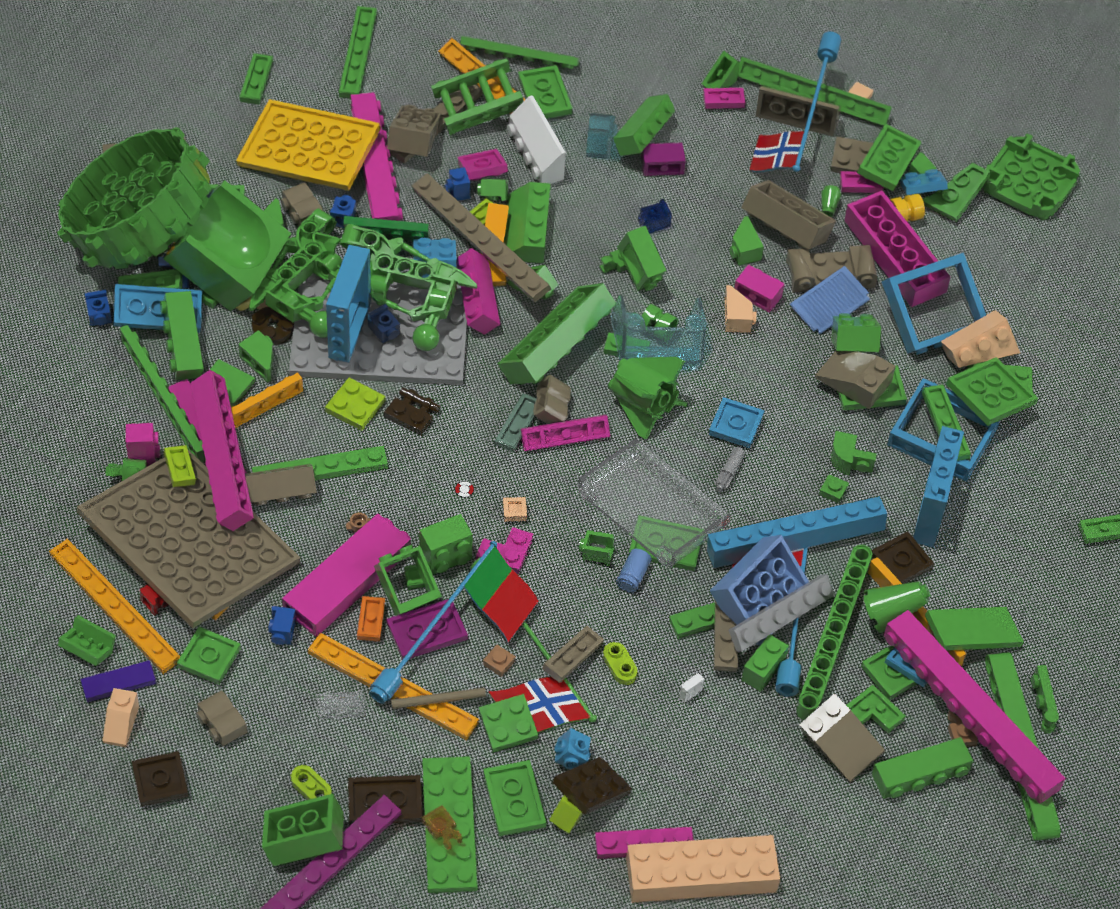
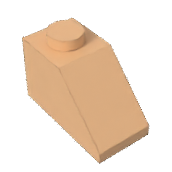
[724,285,756,333]
[103,688,139,747]

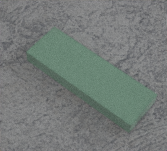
[494,393,537,453]

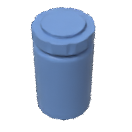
[616,549,652,593]

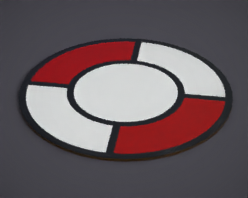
[455,481,474,497]

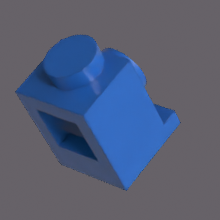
[445,167,470,201]
[330,195,356,228]
[85,290,112,326]
[268,606,296,645]

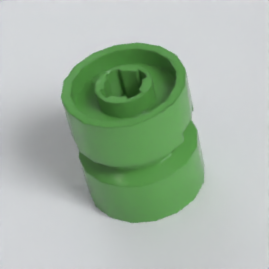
[638,304,678,342]

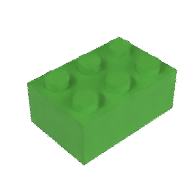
[262,794,344,866]

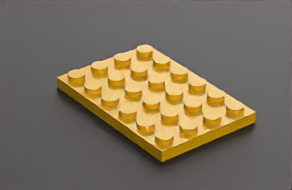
[236,99,381,191]

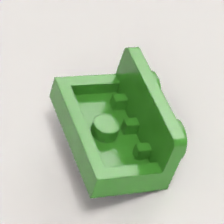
[58,615,116,666]

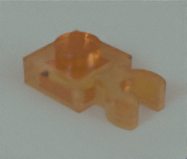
[422,805,462,850]

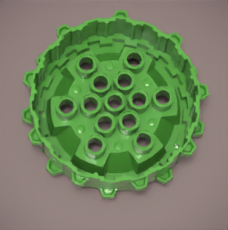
[57,127,211,269]

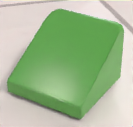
[909,152,937,174]

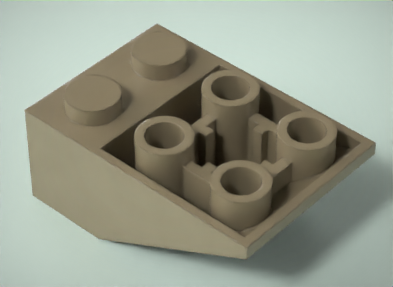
[387,104,441,157]

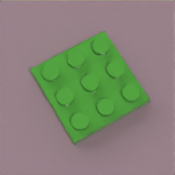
[946,357,1038,426]

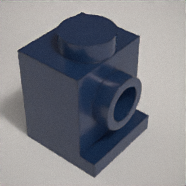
[368,304,400,344]

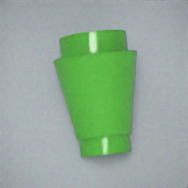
[821,185,841,217]

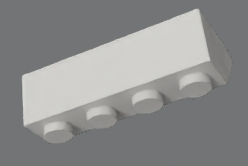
[507,95,566,183]

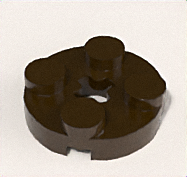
[252,307,294,345]

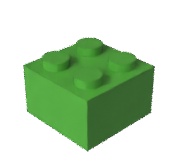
[831,313,881,352]
[419,514,473,575]

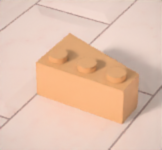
[941,310,1020,368]

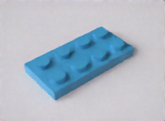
[113,284,202,333]

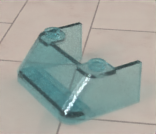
[611,295,707,370]

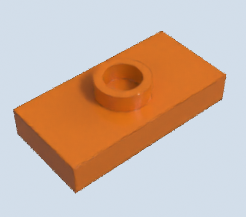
[357,596,385,642]

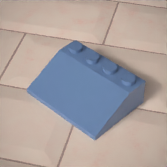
[710,535,809,645]

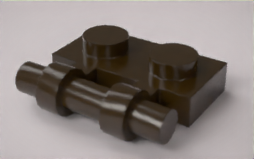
[384,387,441,436]

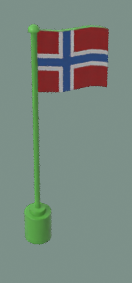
[471,557,597,733]

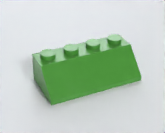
[504,182,551,263]

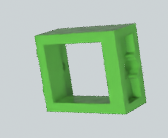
[617,226,667,291]
[374,545,442,616]

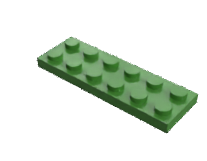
[422,756,477,893]

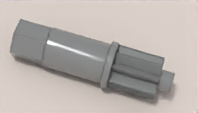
[714,447,745,492]

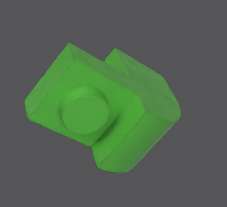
[831,431,877,476]

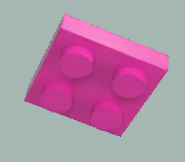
[457,149,508,180]

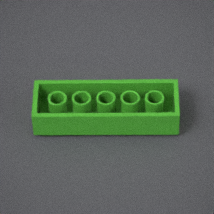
[498,283,616,385]

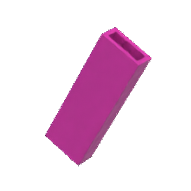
[282,513,411,637]

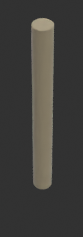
[391,687,486,709]

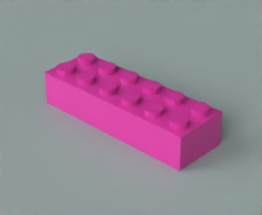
[844,191,951,307]

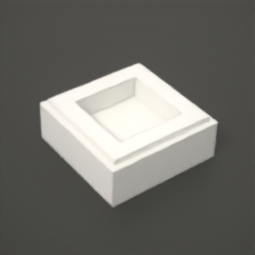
[679,673,704,703]

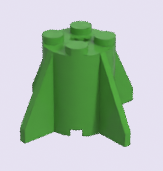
[608,357,688,439]

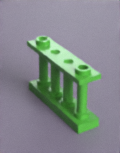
[431,58,524,135]

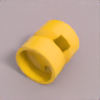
[889,194,925,222]

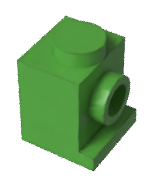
[477,179,508,201]

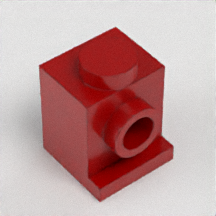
[139,584,169,616]

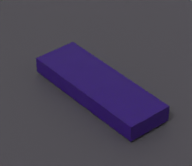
[80,660,156,703]

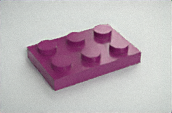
[386,599,468,660]

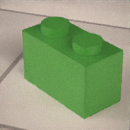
[742,635,789,692]

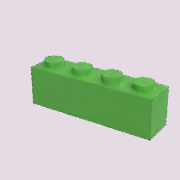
[613,94,675,156]
[160,291,204,380]
[872,737,973,799]

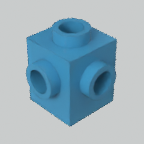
[555,728,591,769]

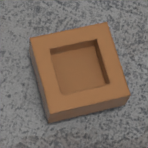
[483,645,516,677]

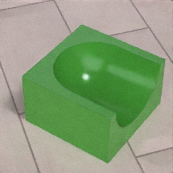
[163,180,291,312]

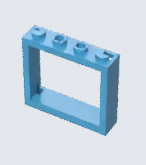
[326,245,371,363]
[882,253,986,355]
[887,378,1000,482]
[913,426,964,548]

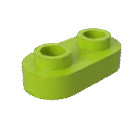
[603,642,637,685]
[291,765,332,800]

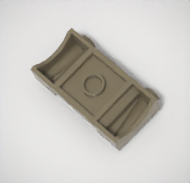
[786,245,877,293]

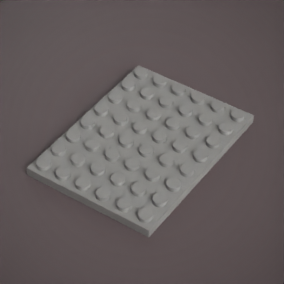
[289,273,467,385]

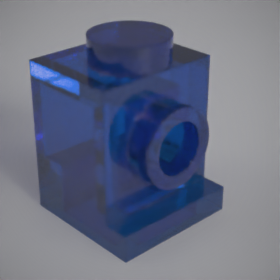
[638,199,672,234]

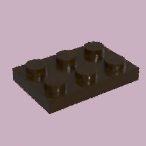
[552,757,632,815]
[348,775,422,825]

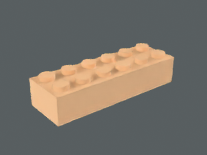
[626,835,780,903]

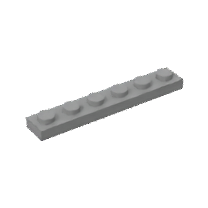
[729,574,834,651]

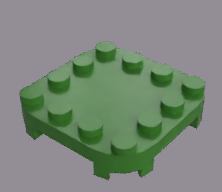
[982,134,1081,220]

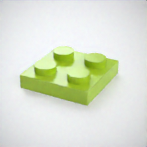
[325,377,386,431]

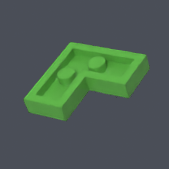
[846,685,906,733]

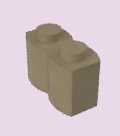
[281,183,323,226]
[533,375,571,424]
[196,690,247,746]

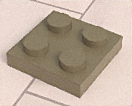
[830,137,874,173]

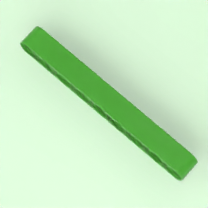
[797,545,872,720]
[985,652,1061,841]

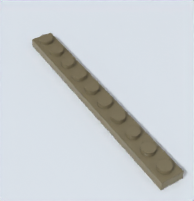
[411,173,551,302]

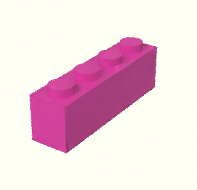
[456,248,500,335]

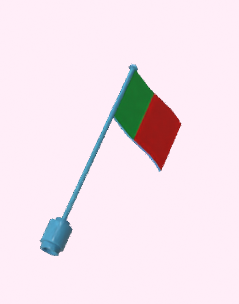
[369,541,539,704]

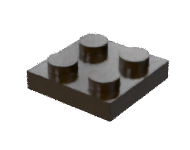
[871,531,934,584]
[131,751,189,807]

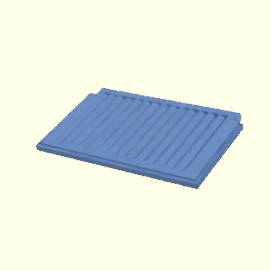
[789,266,870,334]

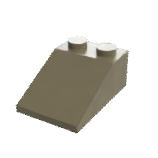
[815,351,896,409]
[800,694,885,783]

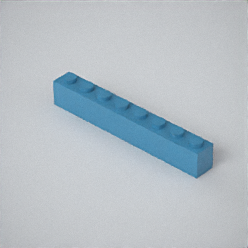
[707,497,887,568]

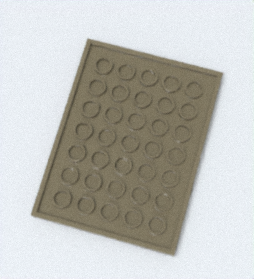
[77,450,301,628]

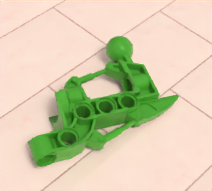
[249,208,342,338]
[339,224,477,351]

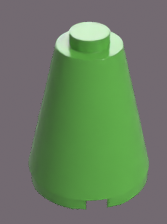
[863,581,931,633]

